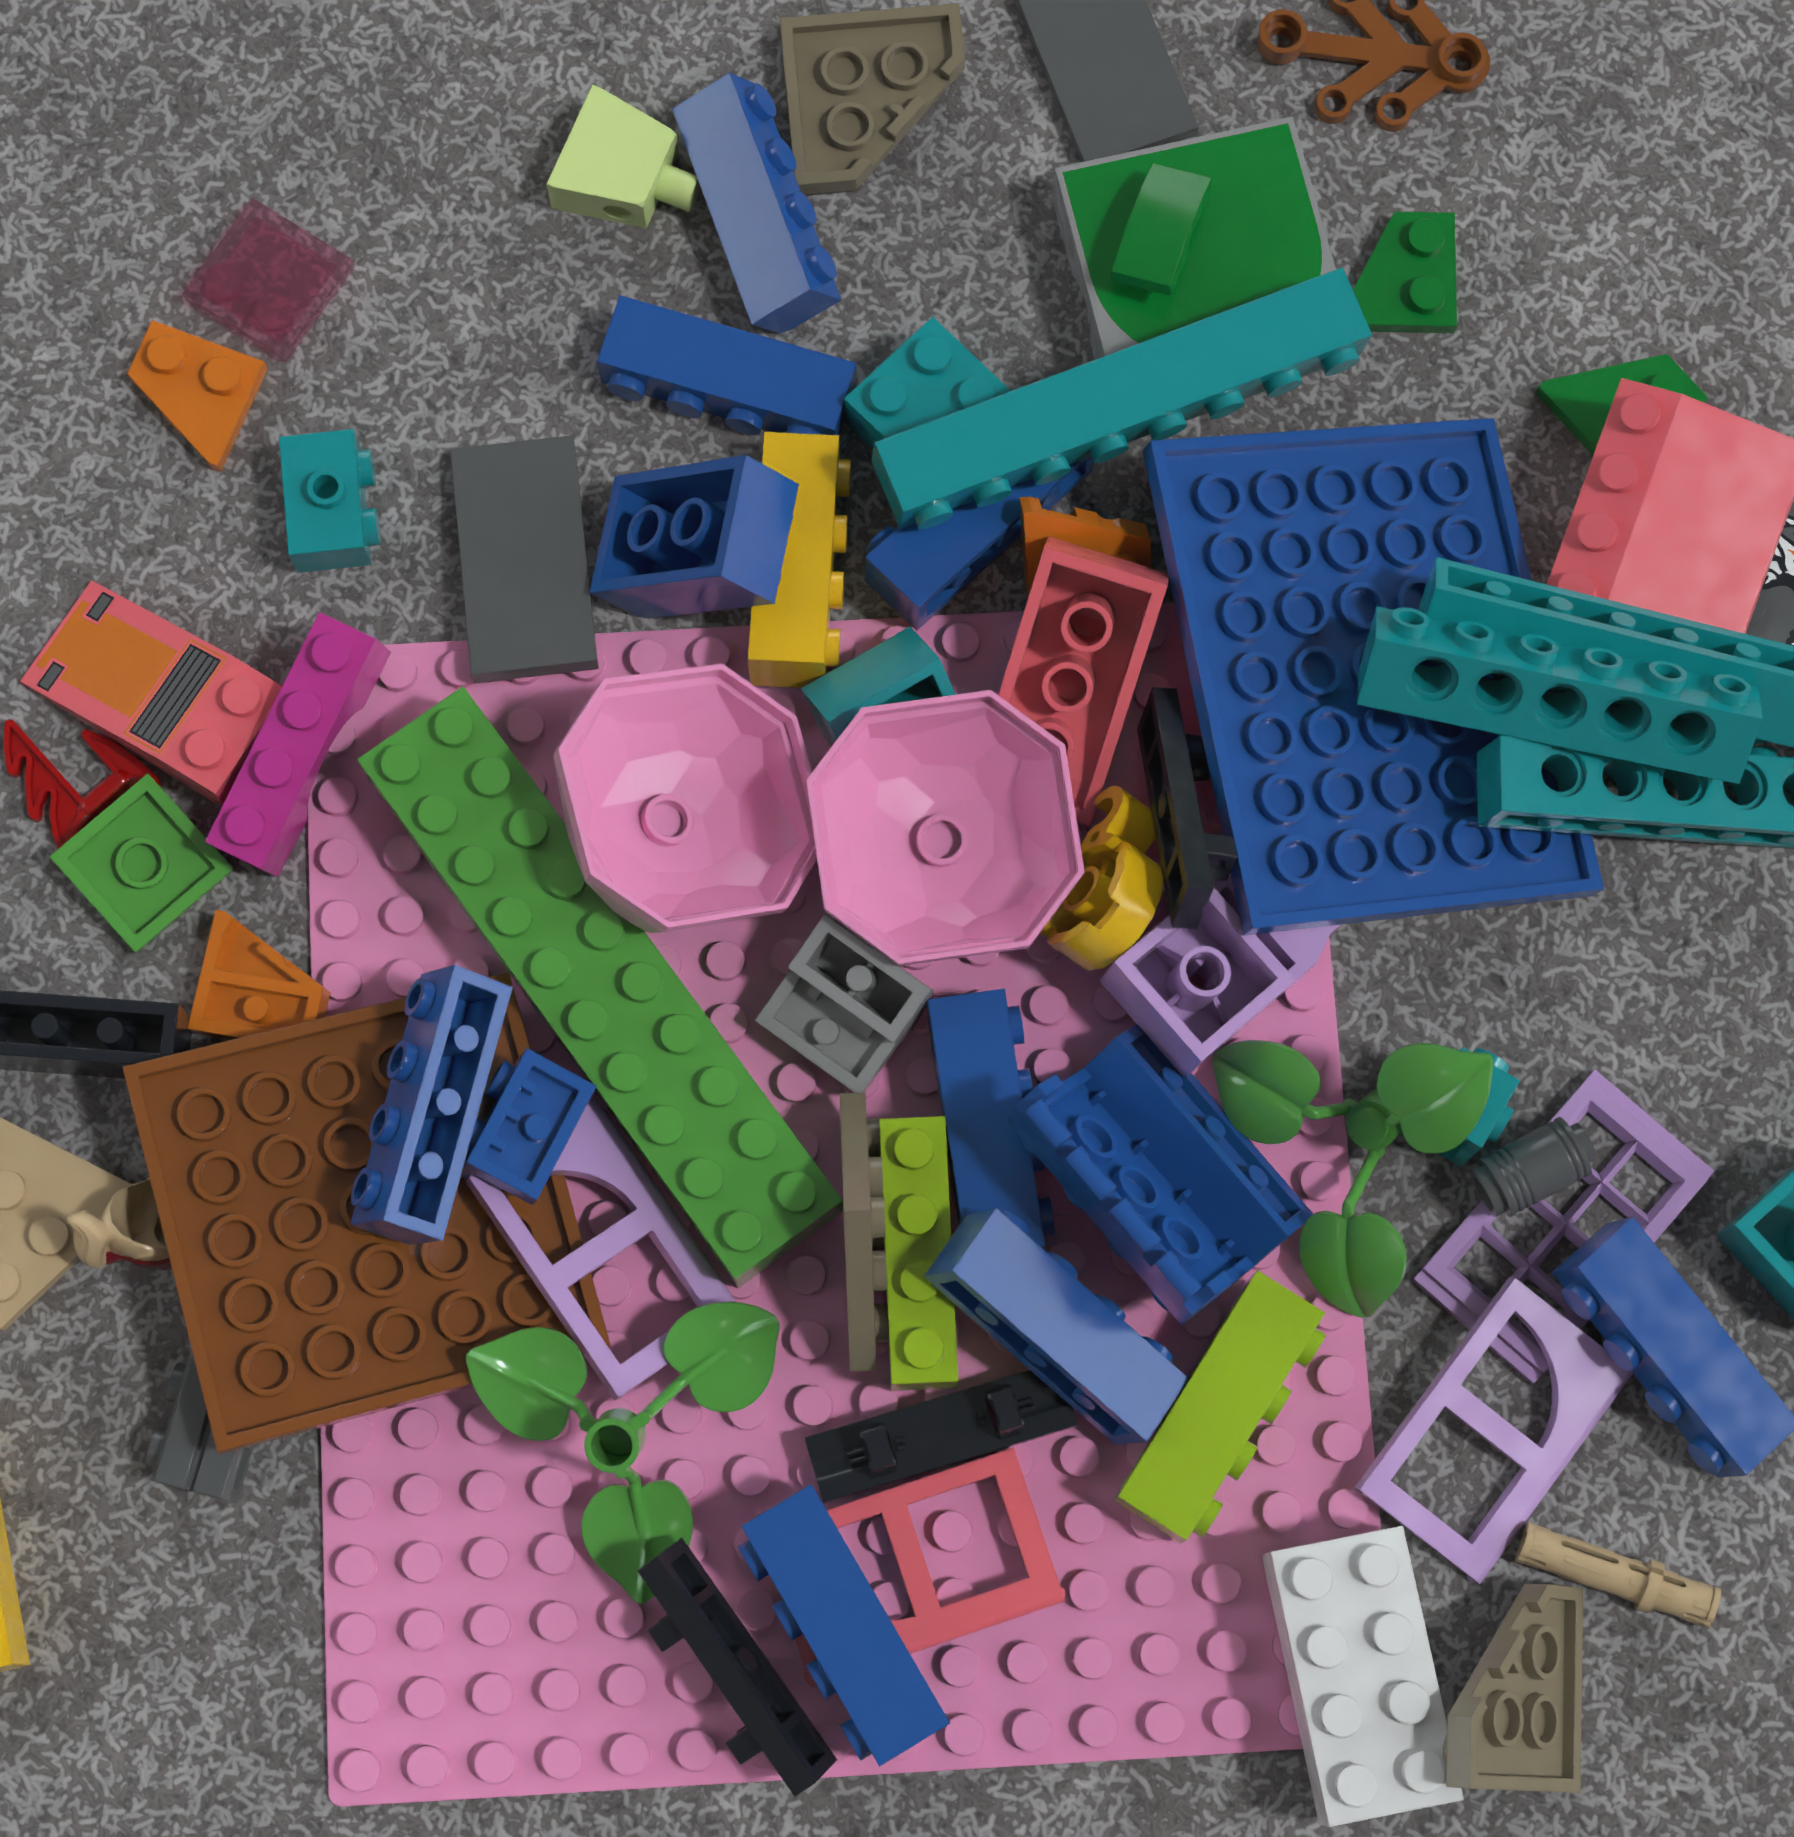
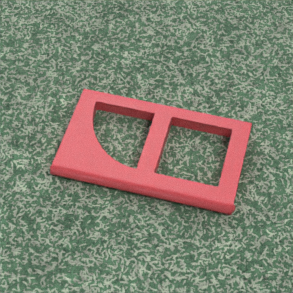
[782,1447,1065,1688]

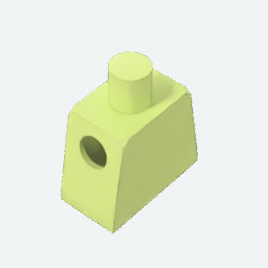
[547,85,701,228]

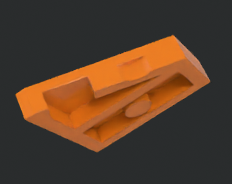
[187,910,331,1040]

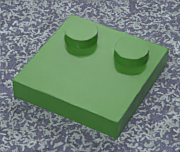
[50,773,234,954]

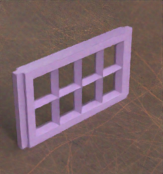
[1412,1069,1714,1385]

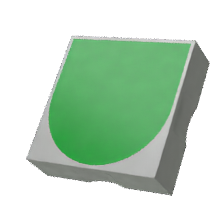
[1051,116,1336,374]

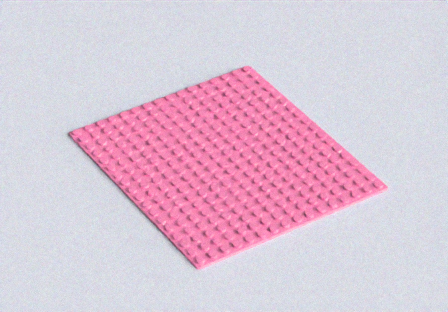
[308,603,1381,1807]

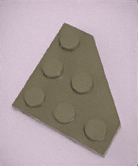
[780,3,965,195]
[839,1092,889,1372]
[1443,1584,1583,1793]

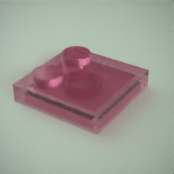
[182,198,356,363]

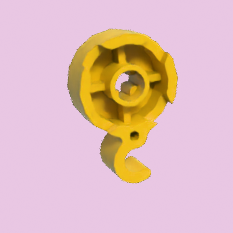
[1040,785,1163,971]

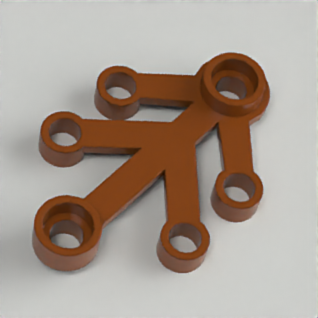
[1257,0,1490,132]

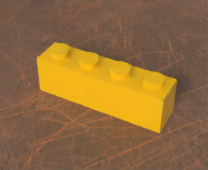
[748,432,851,688]

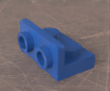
[461,1048,596,1205]

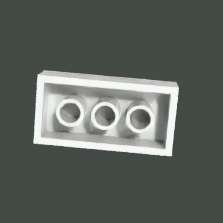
[1262,1526,1464,1827]

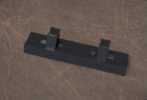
[1137,687,1237,929]
[805,1370,1078,1503]
[637,1538,837,1797]

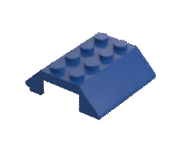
[1007,1024,1313,1325]

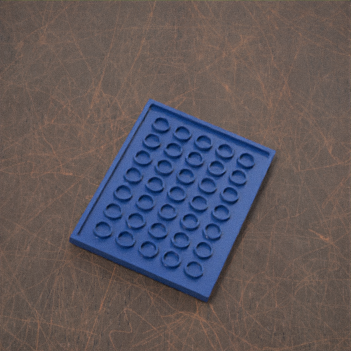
[1142,418,1604,936]

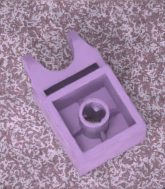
[1099,874,1343,1078]

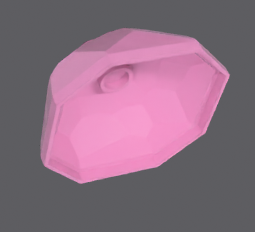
[553,664,817,933]
[806,690,1085,966]

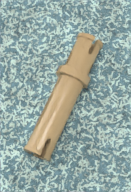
[1515,1521,1721,1629]

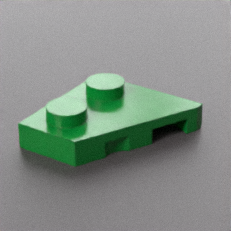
[1353,211,1457,333]
[1535,354,1708,455]

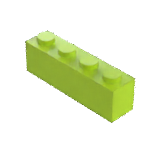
[879,1116,959,1391]
[1113,1270,1326,1544]

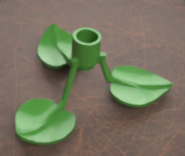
[1212,1040,1493,1318]
[466,1301,780,1604]

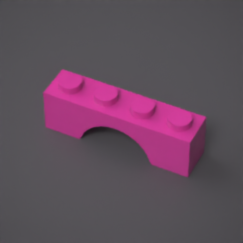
[205,612,391,877]

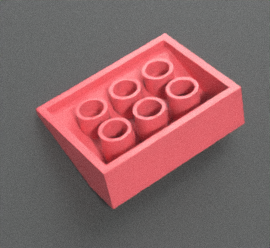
[1547,378,1794,634]

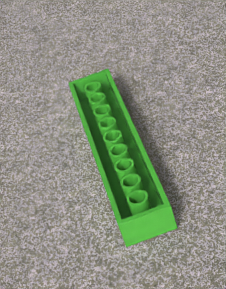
[357,686,844,1288]

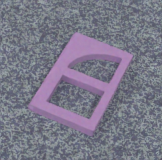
[465,1096,736,1400]
[1354,1277,1633,1585]

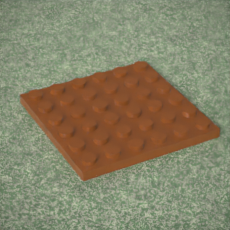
[122,972,611,1455]

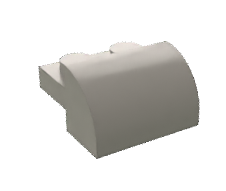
[755,914,933,1093]

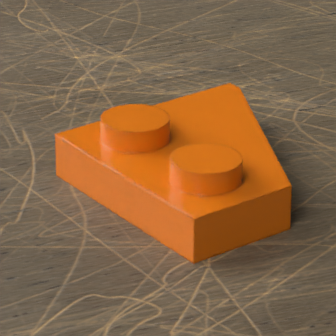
[127,320,268,472]
[1019,496,1152,597]

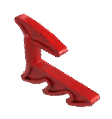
[3,719,162,849]

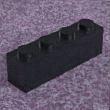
[0,990,192,1079]

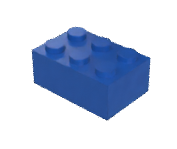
[589,455,799,619]

